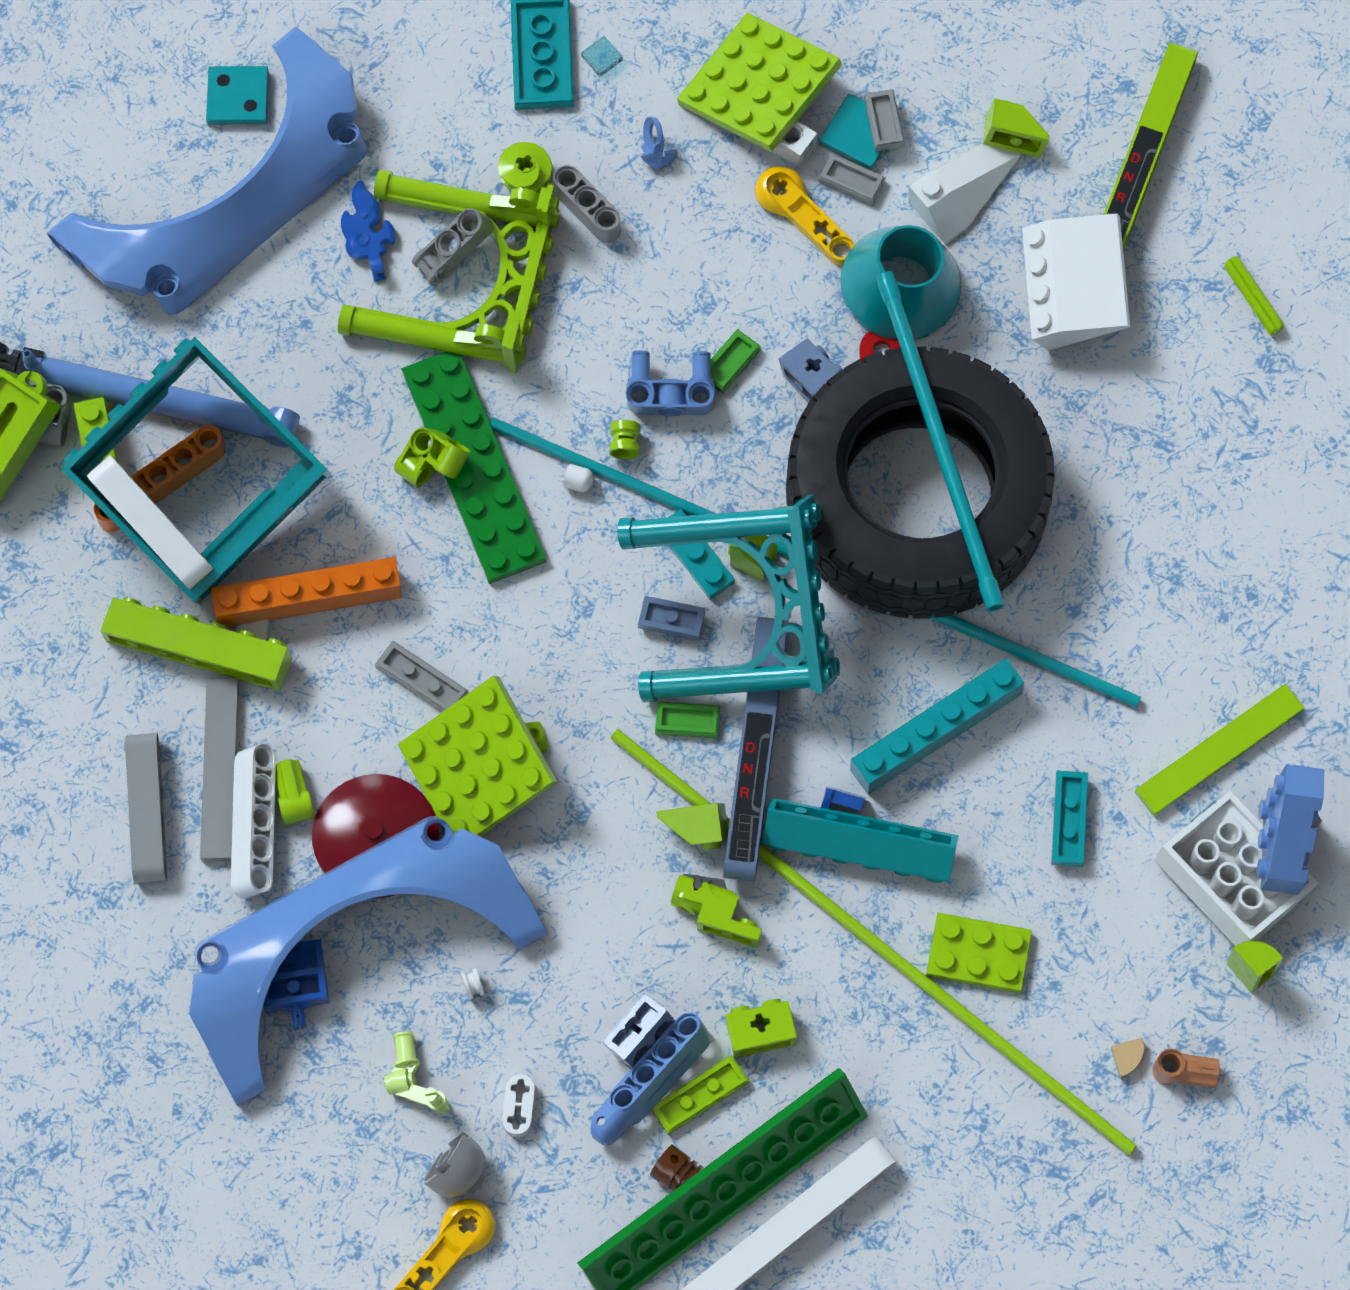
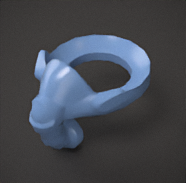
[641,116,677,170]

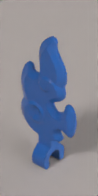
[341,181,396,282]

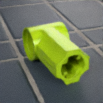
[275,759,315,825]

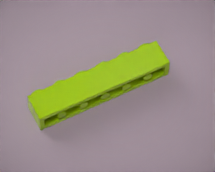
[100,597,292,691]

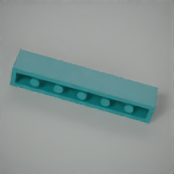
[850,658,1024,795]
[762,798,959,883]

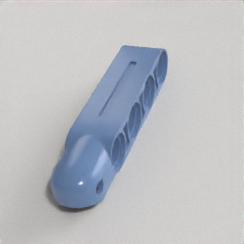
[590,1012,711,1146]

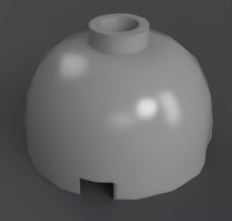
[424,1131,485,1198]

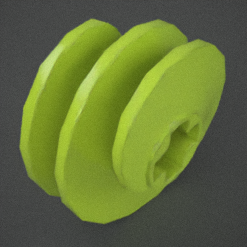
[498,142,553,195]

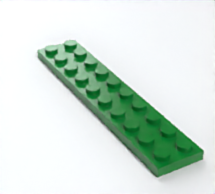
[577,1068,868,1290]

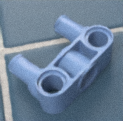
[626,350,715,416]

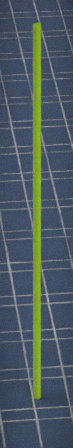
[611,729,1137,1155]

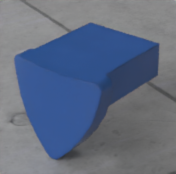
[821,786,866,811]

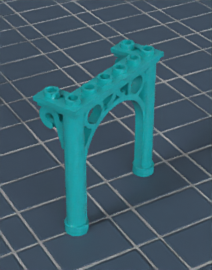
[617,494,840,703]

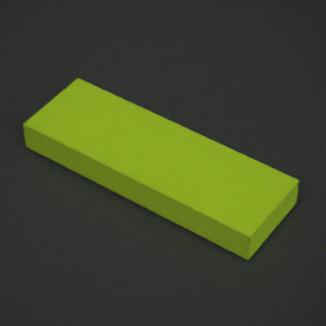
[652,1055,749,1136]

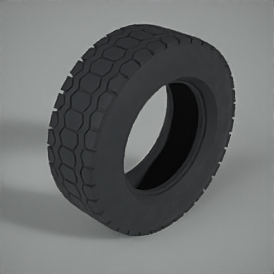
[786,346,1055,619]

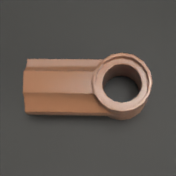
[1152,1048,1220,1088]

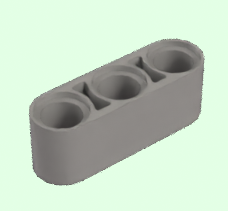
[553,165,621,243]

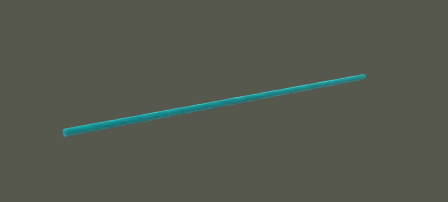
[490,417,1141,708]

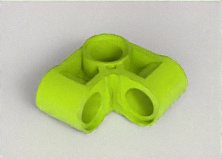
[394,428,471,489]

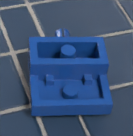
[263,939,330,1030]

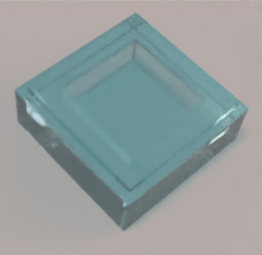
[581,36,623,77]

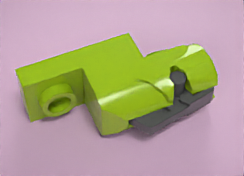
[671,874,762,949]

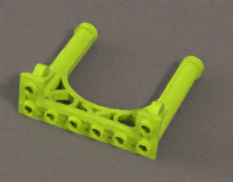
[338,169,561,373]

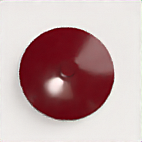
[312,774,439,899]

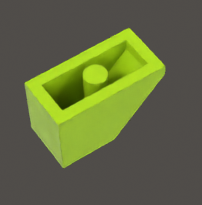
[983,98,1050,158]
[656,803,729,850]

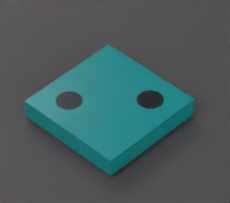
[206,66,269,125]

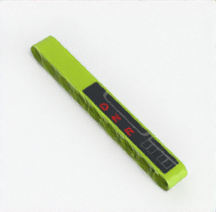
[1103,42,1198,252]

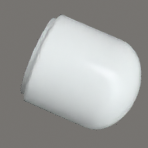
[563,464,594,492]

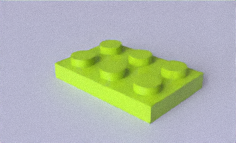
[926,912,1032,994]

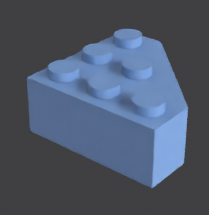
[1256,764,1324,895]

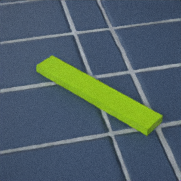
[1135,684,1305,816]

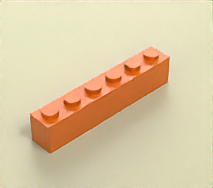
[210,557,402,628]

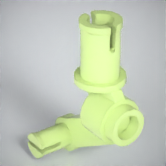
[385,1031,450,1114]

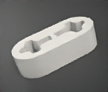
[502,1074,535,1138]

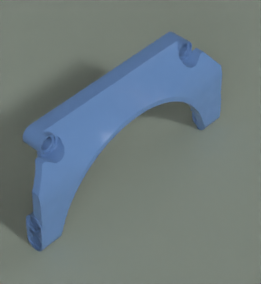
[47,27,368,315]
[188,816,547,1106]

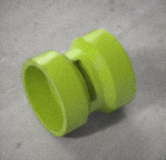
[609,420,641,459]

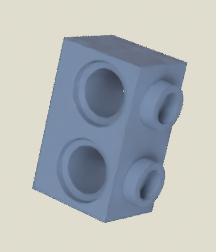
[603,993,675,1069]

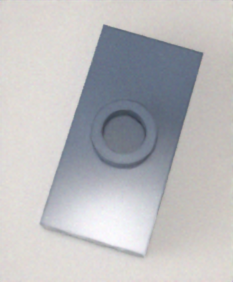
[638,596,706,641]

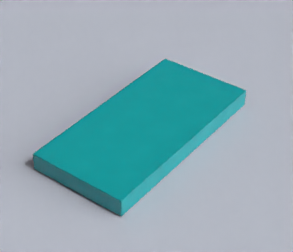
[510,0,574,110]

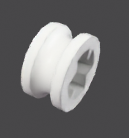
[461,968,485,1000]

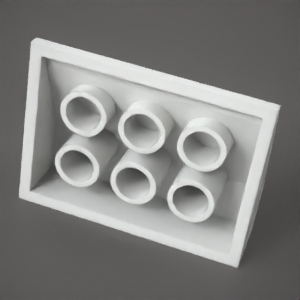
[1022,214,1130,351]
[1155,791,1318,946]

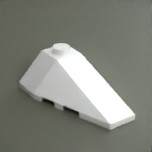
[908,143,1021,245]

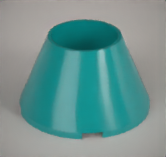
[840,225,961,340]

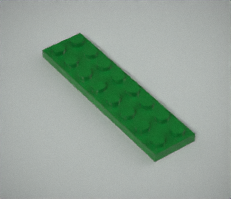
[401,352,546,584]

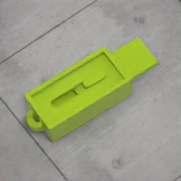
[0,368,62,502]

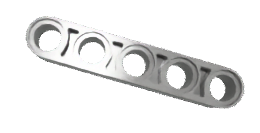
[125,733,167,884]

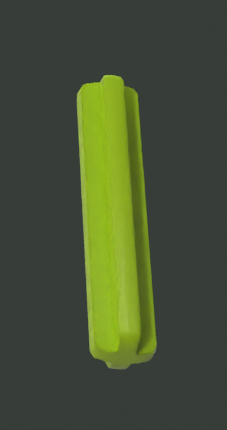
[1224,256,1284,335]

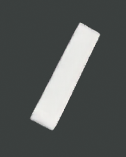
[87,455,213,589]
[231,743,276,899]

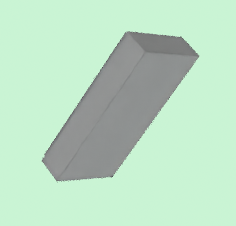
[864,89,905,152]
[818,153,886,206]

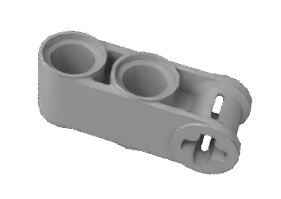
[412,208,493,286]

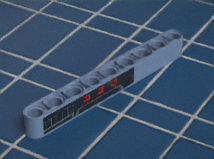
[723,617,789,882]

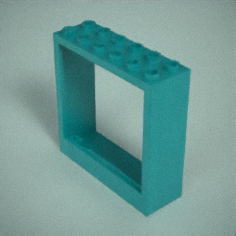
[61,336,331,604]

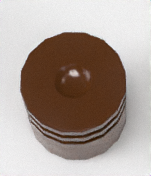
[650,1144,704,1192]

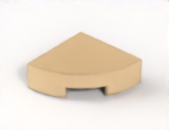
[1111,1038,1144,1079]

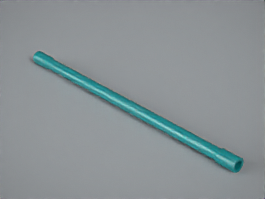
[876,271,1005,612]

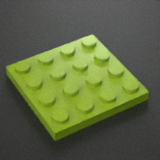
[676,13,842,152]
[398,675,558,837]

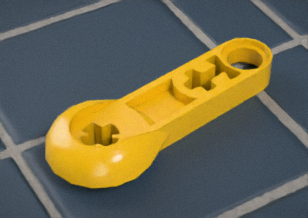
[754,166,854,266]
[394,1199,496,1290]

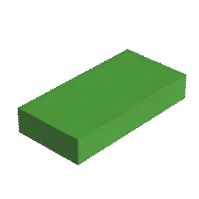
[711,329,761,394]
[655,701,720,739]

